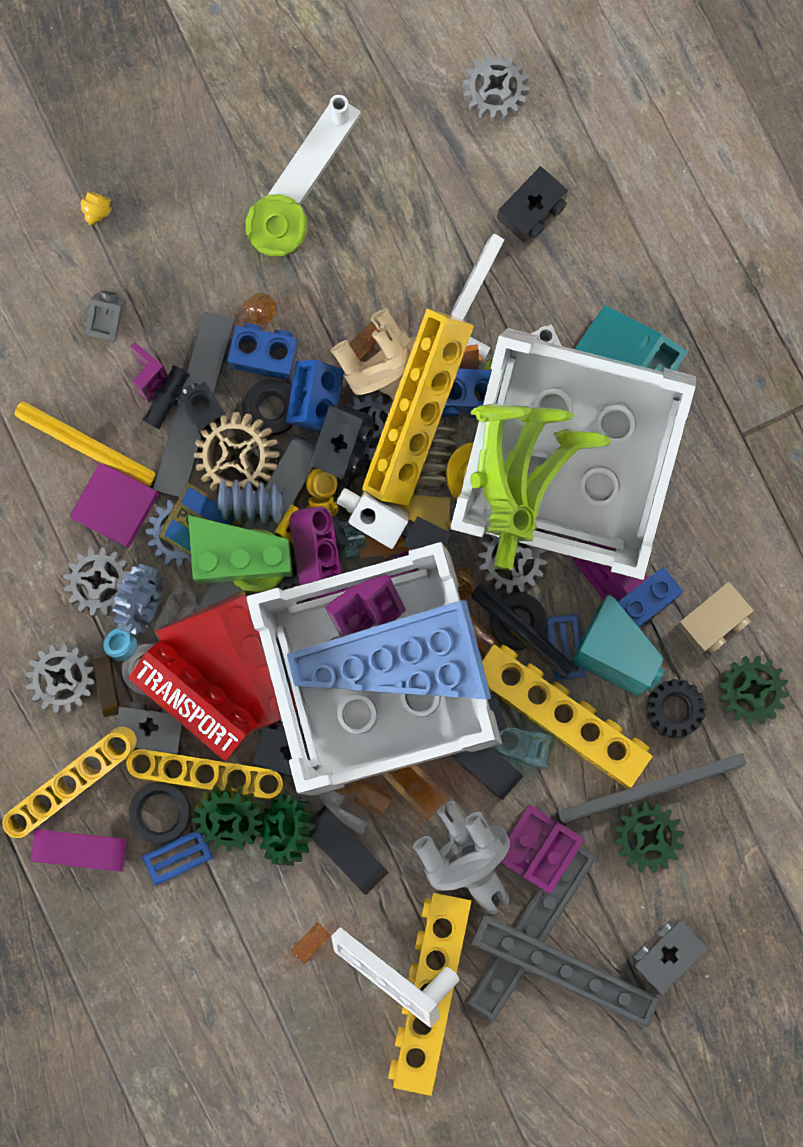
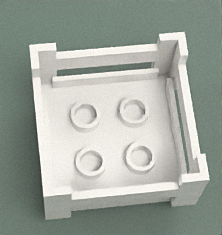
[450,328,696,580]
[246,542,502,796]

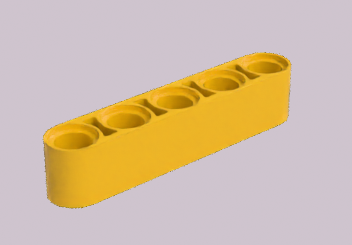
[2,726,137,838]
[126,749,284,800]

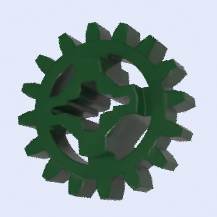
[718,656,789,726]
[193,784,265,852]
[259,795,315,866]
[614,803,685,873]

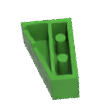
[188,515,292,584]

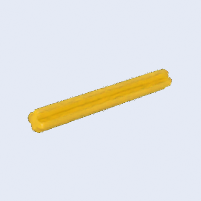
[14,401,156,487]

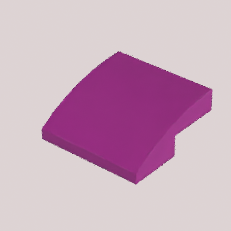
[70,463,159,549]
[325,574,406,637]
[500,805,585,894]

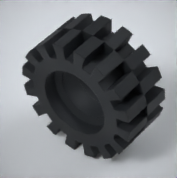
[646,679,706,738]

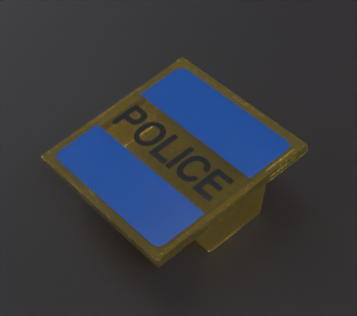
[159,482,237,556]

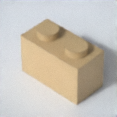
[677,582,754,654]

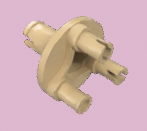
[330,308,417,401]

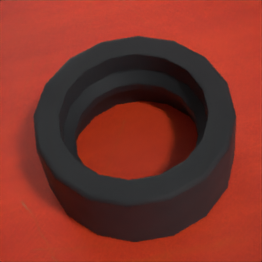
[129,782,192,844]

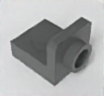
[84,290,127,342]

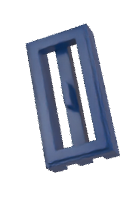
[546,614,585,681]
[141,831,214,886]

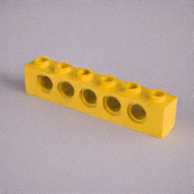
[362,309,474,506]
[482,645,653,789]
[388,893,471,1096]

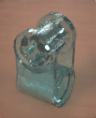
[493,727,556,769]

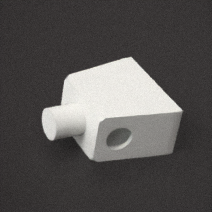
[335,488,410,549]

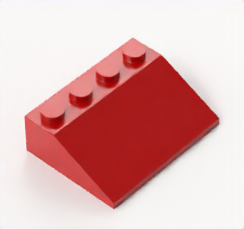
[156,590,298,731]

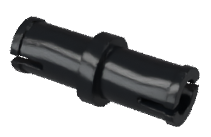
[142,365,191,429]

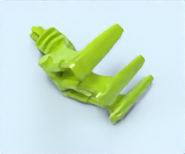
[470,403,611,571]

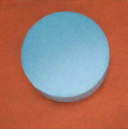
[103,628,137,661]

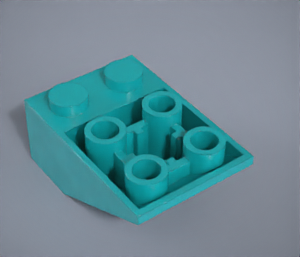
[575,305,688,372]

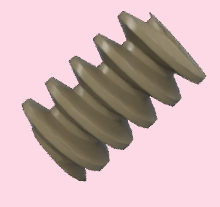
[416,423,458,491]

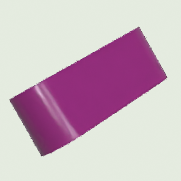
[290,506,342,601]
[30,829,127,872]

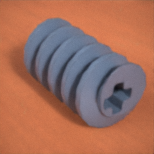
[218,479,285,525]

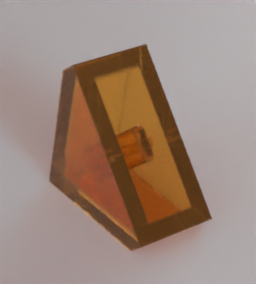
[381,764,450,820]

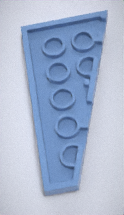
[287,600,491,699]

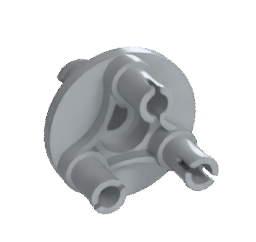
[413,801,510,915]

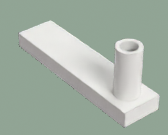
[268,95,361,206]
[449,234,505,364]
[331,928,460,1028]

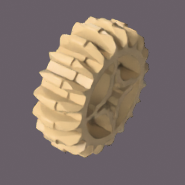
[194,412,280,491]

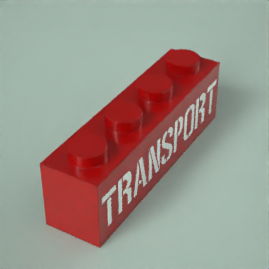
[128,640,259,761]

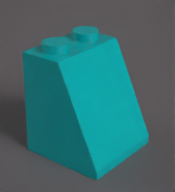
[571,595,664,697]

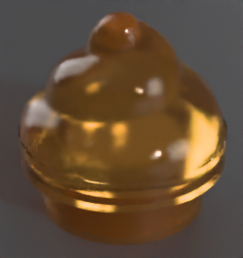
[243,292,276,324]
[455,567,475,600]

